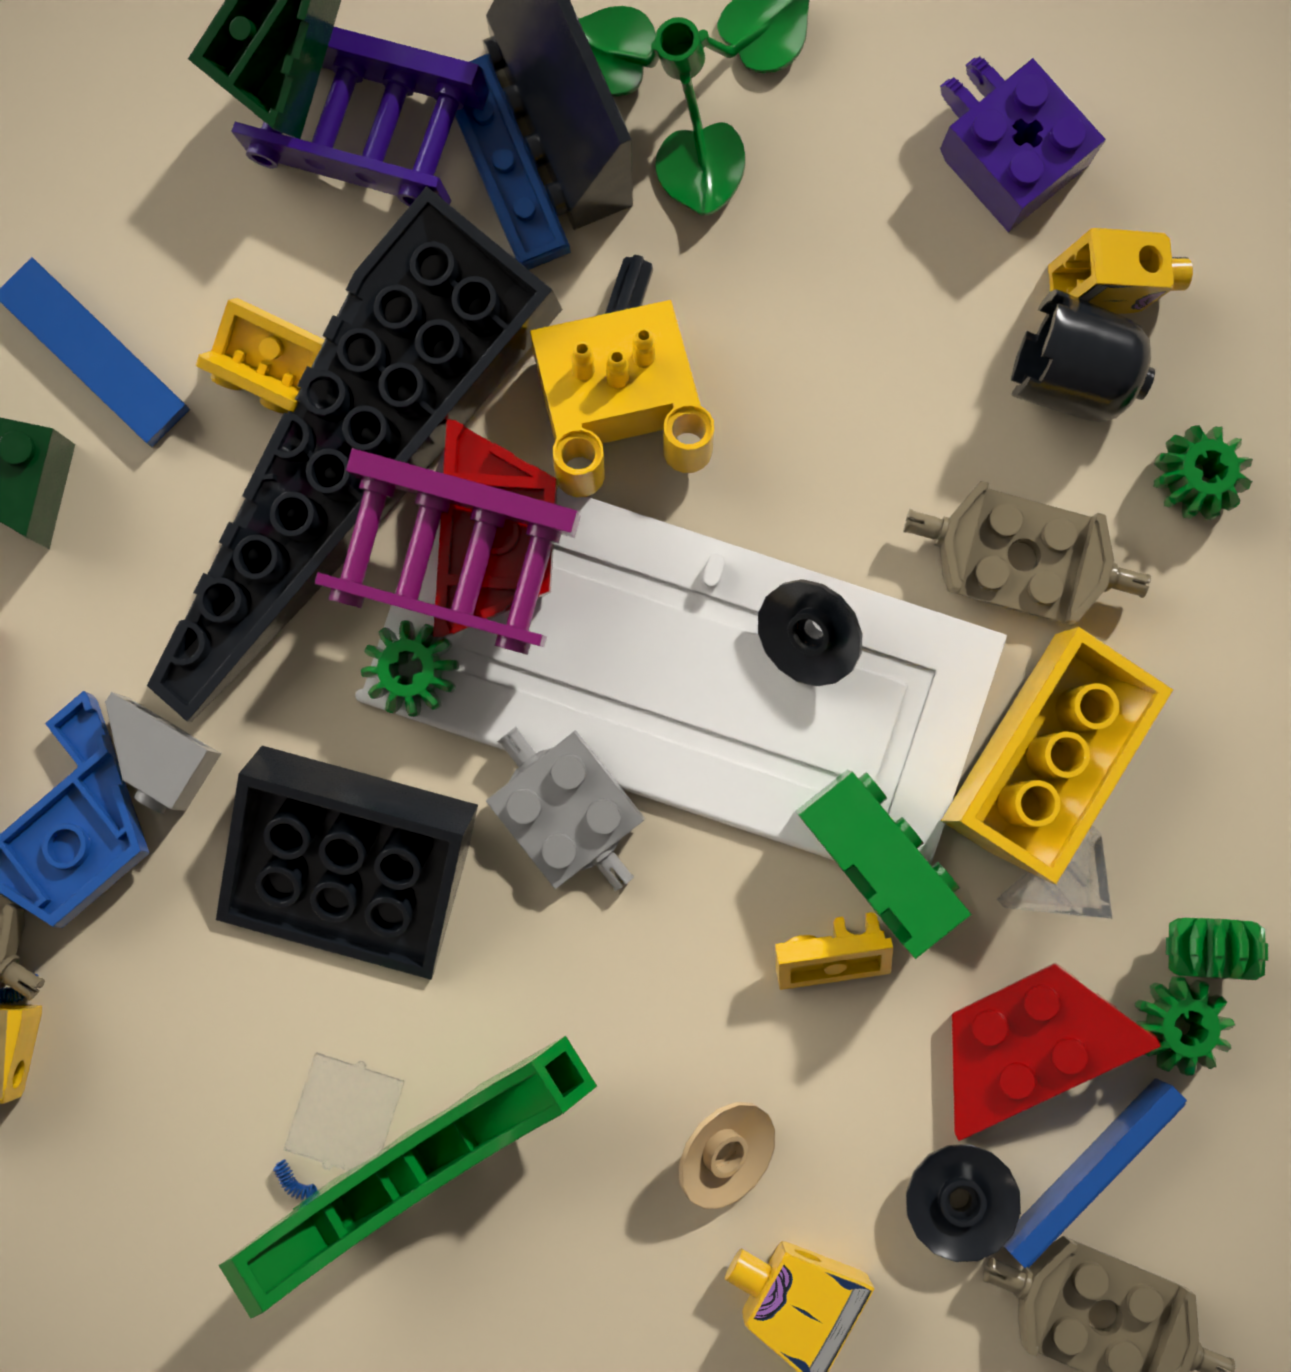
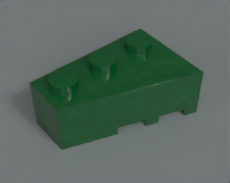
[188,0,341,139]
[0,417,75,549]

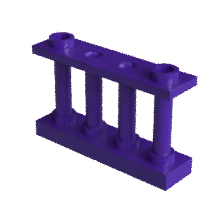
[231,27,490,206]

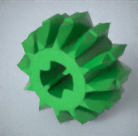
[1153,425,1253,520]
[361,620,459,717]
[1165,917,1268,980]
[1135,976,1236,1076]

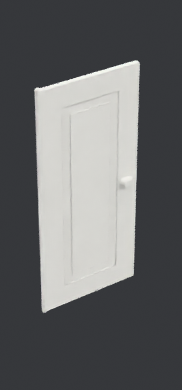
[355,449,1007,865]

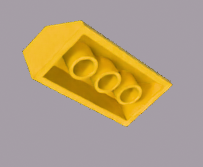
[941,627,1173,884]

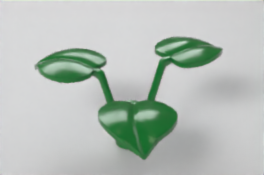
[578,0,810,216]

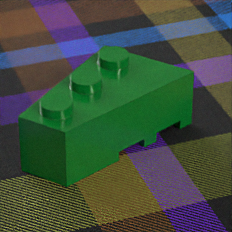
[795,769,972,959]

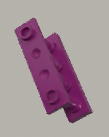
[314,448,581,655]

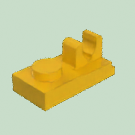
[775,912,893,990]

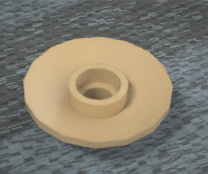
[679,1102,775,1209]

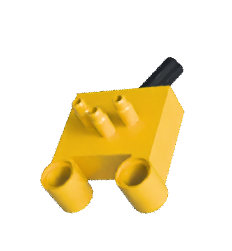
[530,254,715,498]

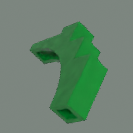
[218,1036,597,1319]

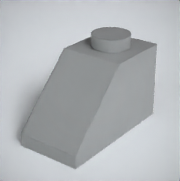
[105,692,222,814]

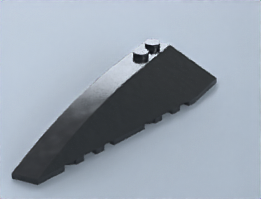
[147,186,563,722]

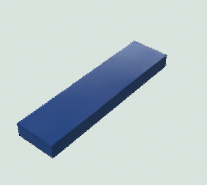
[455,54,571,270]
[0,257,190,447]
[1004,1078,1187,1268]

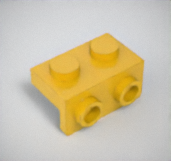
[196,298,325,414]

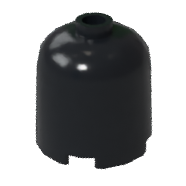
[1011,289,1155,422]

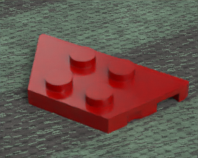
[433,420,558,638]
[952,962,1161,1141]

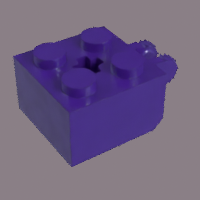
[940,56,1106,233]

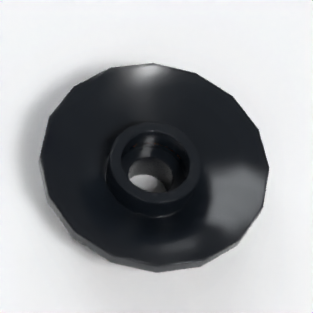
[758,579,863,686]
[906,1144,1021,1262]

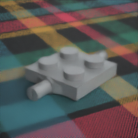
[486,727,645,891]

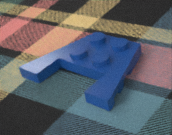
[0,691,149,928]

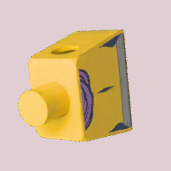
[1048,228,1193,314]
[725,1241,875,1372]

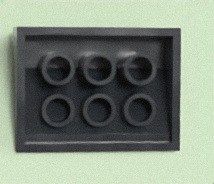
[482,0,633,230]
[216,745,478,980]

